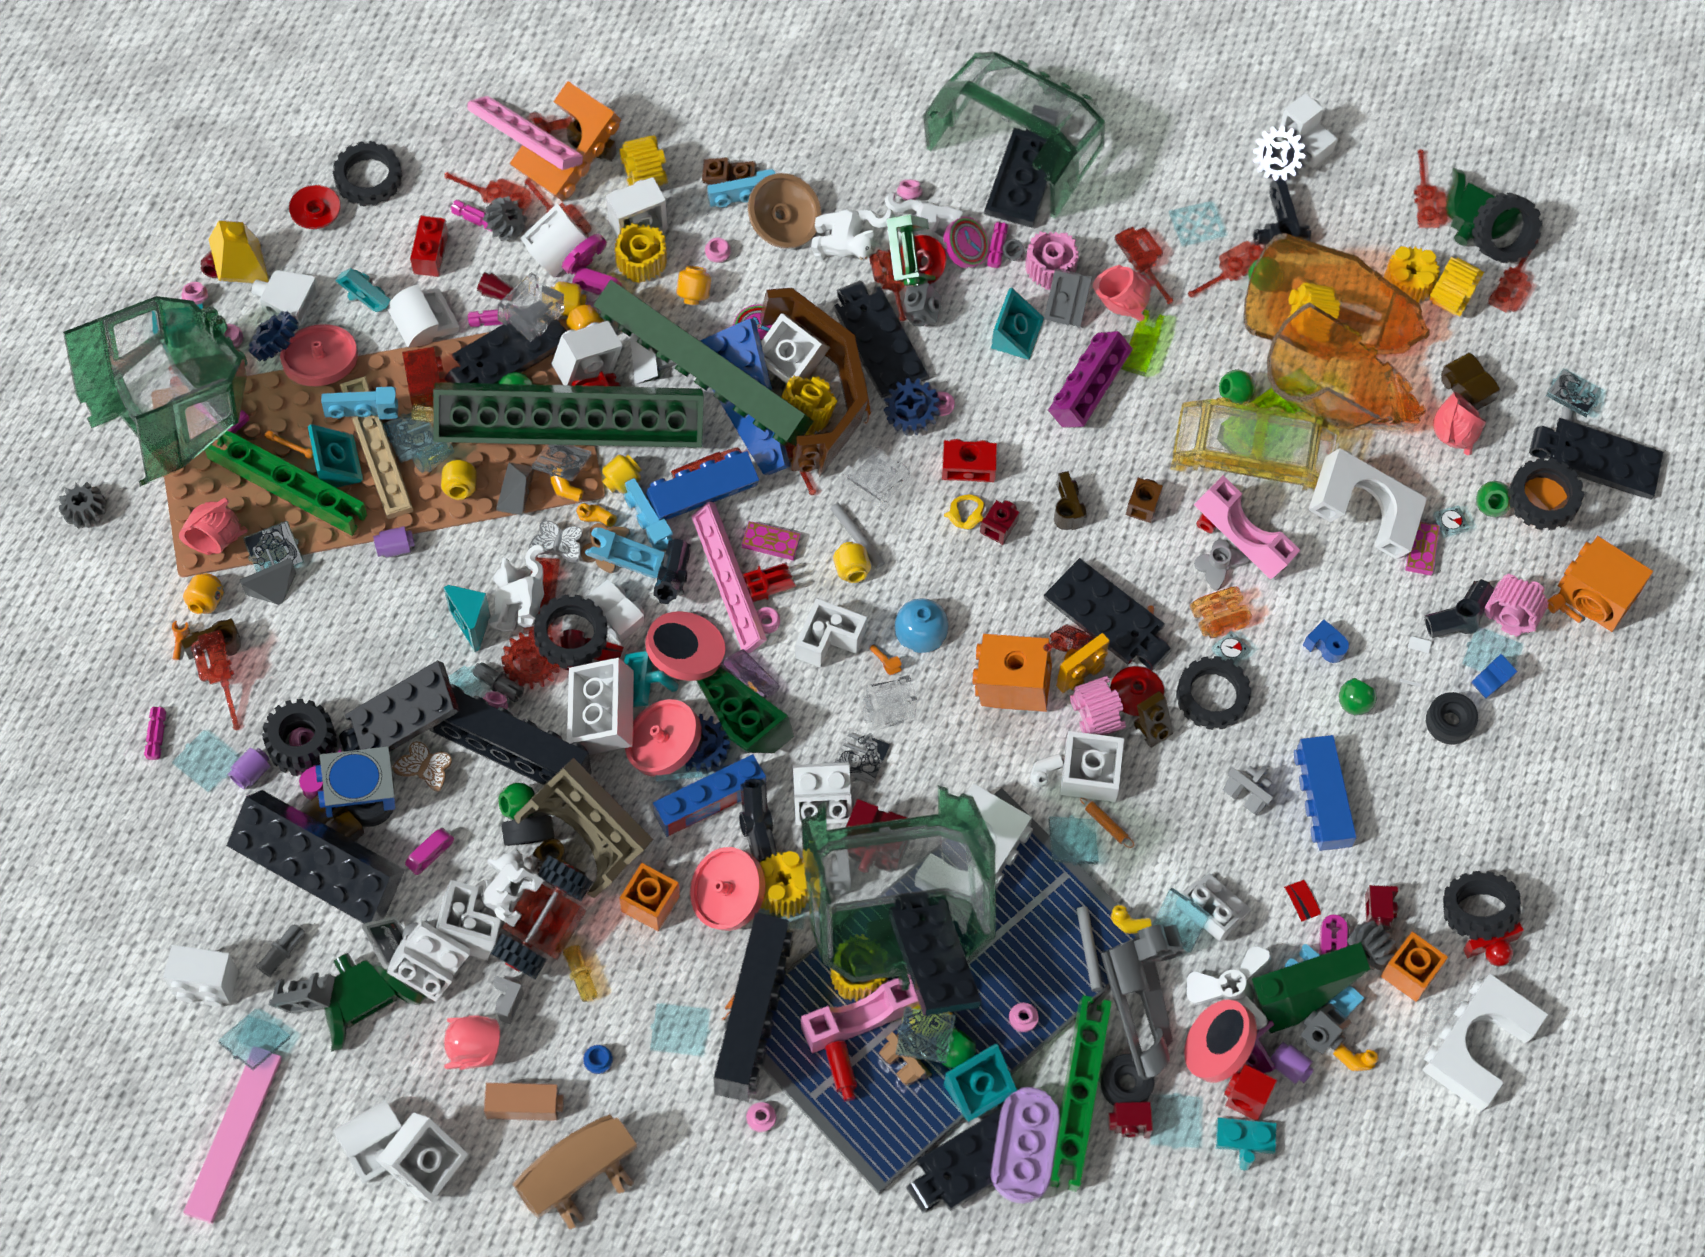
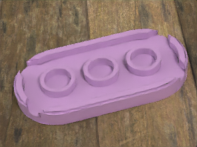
[991,1087,1060,1203]

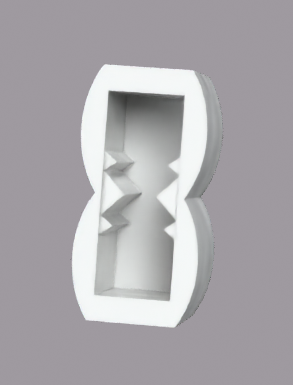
[584,580,644,644]

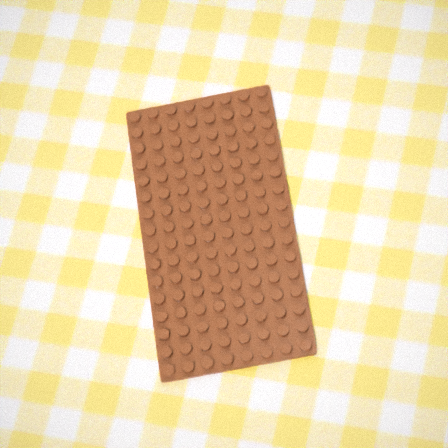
[153,319,605,578]

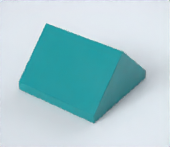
[991,288,1044,360]
[308,424,363,488]
[443,585,491,652]
[944,1044,1017,1122]

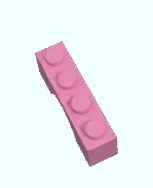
[1194,475,1300,579]
[801,974,920,1053]

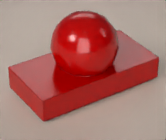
[1463,922,1524,967]

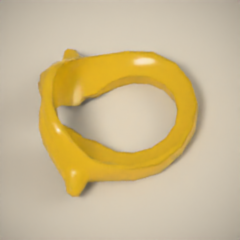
[944,494,985,530]

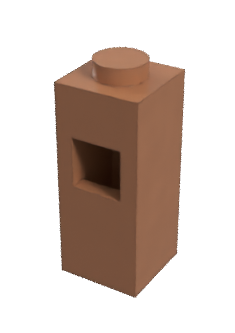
[484,1083,564,1121]

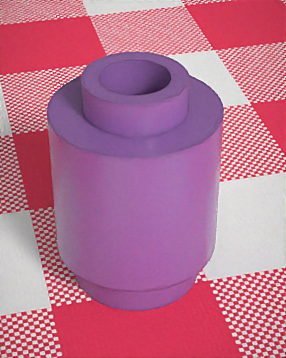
[373,526,415,558]
[228,748,270,789]
[1270,1042,1314,1084]

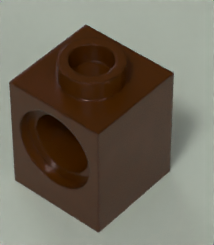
[1125,477,1163,523]

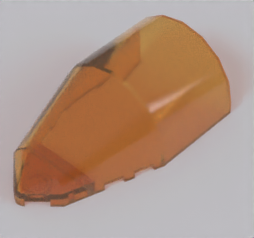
[1243,233,1430,357]
[1267,302,1426,432]

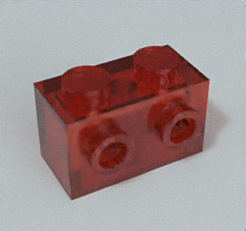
[402,347,446,410]

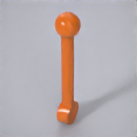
[265,431,314,459]

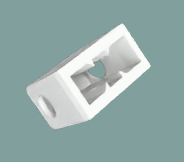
[252,270,319,329]

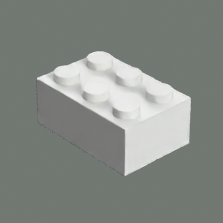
[567,658,634,755]

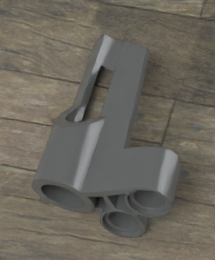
[1100,924,1184,1080]

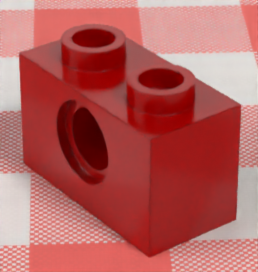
[410,215,448,277]
[942,439,997,482]
[1224,1064,1277,1121]

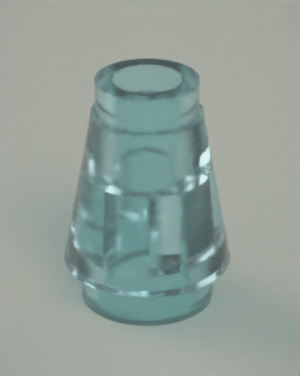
[412,442,454,473]

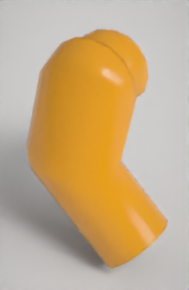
[551,468,584,502]
[576,503,617,527]
[1333,1044,1378,1071]

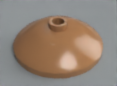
[748,173,821,249]

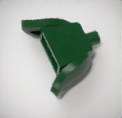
[1446,168,1523,246]
[324,953,427,1052]

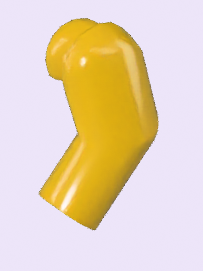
[1111,905,1152,934]

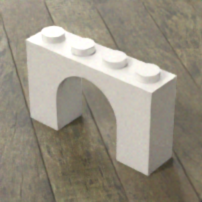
[1309,448,1427,559]
[914,783,1033,917]
[1422,973,1548,1111]

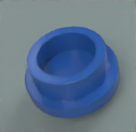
[583,1045,613,1074]

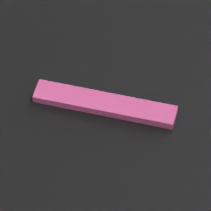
[468,95,583,170]
[691,502,767,654]
[183,1047,282,1224]

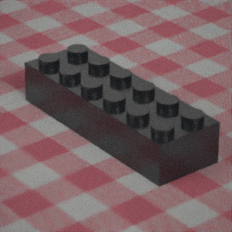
[429,684,592,785]
[226,790,405,924]
[713,912,794,1102]

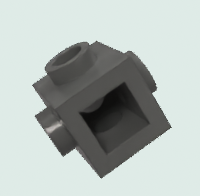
[902,283,942,327]
[1301,1003,1352,1055]

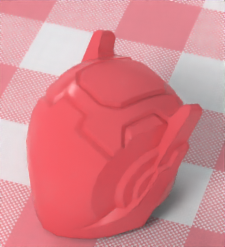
[1093,265,1156,321]
[1433,391,1486,455]
[179,498,248,555]
[444,1015,500,1070]

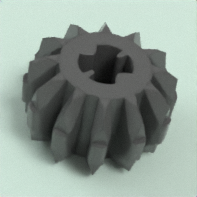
[482,196,528,241]
[59,482,106,528]
[1347,921,1398,970]

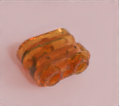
[1190,586,1252,638]

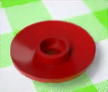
[289,185,340,229]
[900,235,947,284]
[1110,666,1164,716]

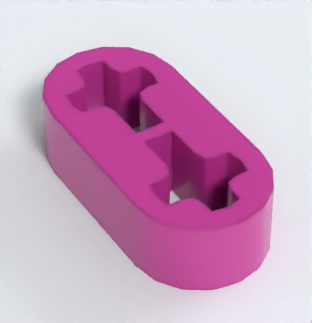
[572,268,622,295]
[405,828,454,875]
[1319,914,1347,955]

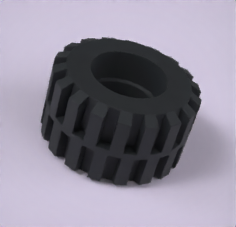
[262,699,337,776]

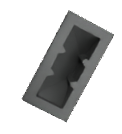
[496,462,535,515]
[240,558,296,605]

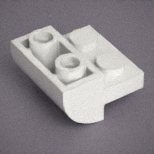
[520,204,587,278]
[387,285,460,348]
[793,762,852,825]
[1176,873,1252,942]
[387,920,470,1002]
[333,1100,402,1184]

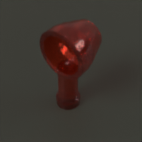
[526,112,573,135]

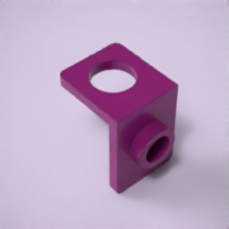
[1246,1021,1275,1073]

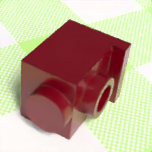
[980,500,1020,545]
[1365,885,1398,931]
[1108,1102,1153,1138]

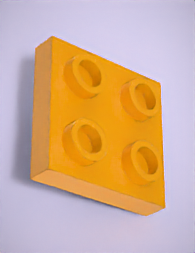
[1056,633,1110,693]

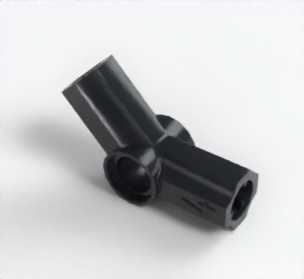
[653,539,691,604]
[1424,579,1495,638]
[739,778,778,863]

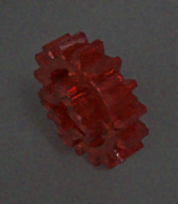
[501,630,560,689]

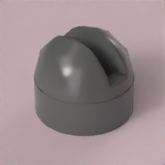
[1003,239,1024,261]

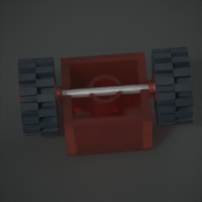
[490,856,593,980]

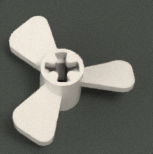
[1187,946,1271,1030]

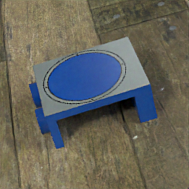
[315,747,395,818]

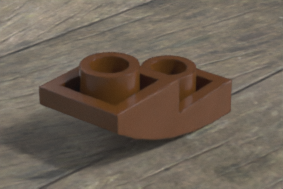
[702,157,757,185]

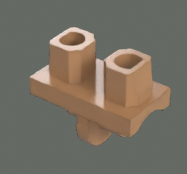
[879,1032,932,1086]

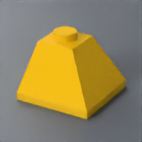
[209,220,269,283]

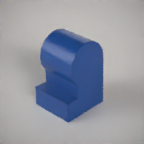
[1303,619,1349,663]
[1471,654,1518,699]

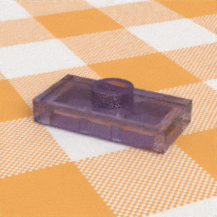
[723,649,781,699]

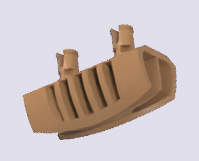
[513,1114,637,1229]

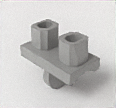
[1223,766,1275,815]

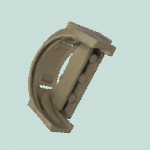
[514,758,654,898]

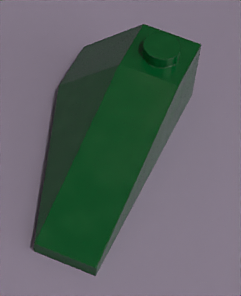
[696,667,794,753]
[1251,942,1371,1034]

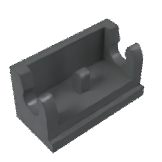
[269,972,335,1013]

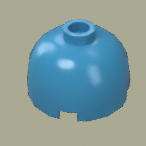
[894,598,949,653]

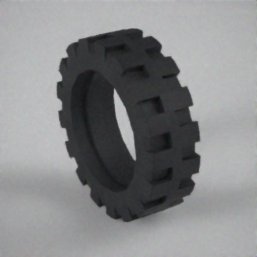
[333,141,402,206]
[1472,192,1543,263]
[1508,458,1584,530]
[534,594,608,669]
[1176,656,1252,730]
[1443,871,1521,940]

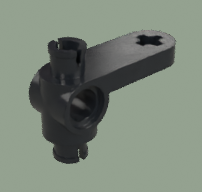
[1253,180,1311,253]

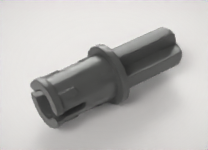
[473,662,524,702]
[256,924,305,978]

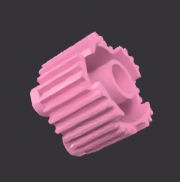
[1025,231,1079,290]
[1484,574,1548,637]
[1069,676,1126,736]

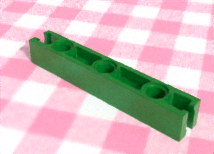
[203,425,367,536]
[1049,995,1112,1192]

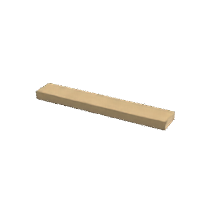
[340,376,413,520]

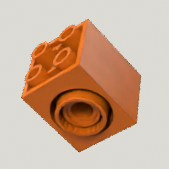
[1557,535,1653,632]
[972,634,1053,712]

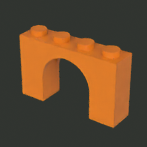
[509,81,621,202]

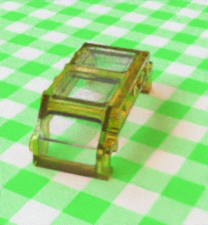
[1170,397,1340,491]

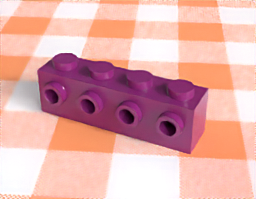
[1048,331,1133,428]

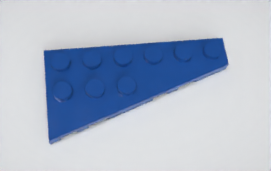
[700,318,790,475]

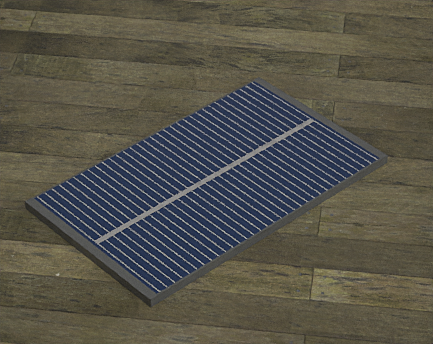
[724,788,1139,1195]

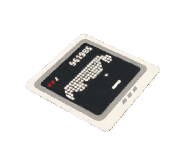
[361,916,403,969]

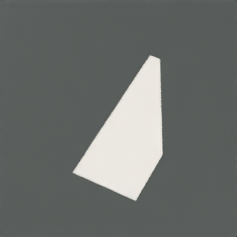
[630,334,658,384]

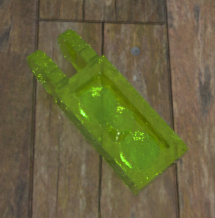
[1121,309,1165,377]

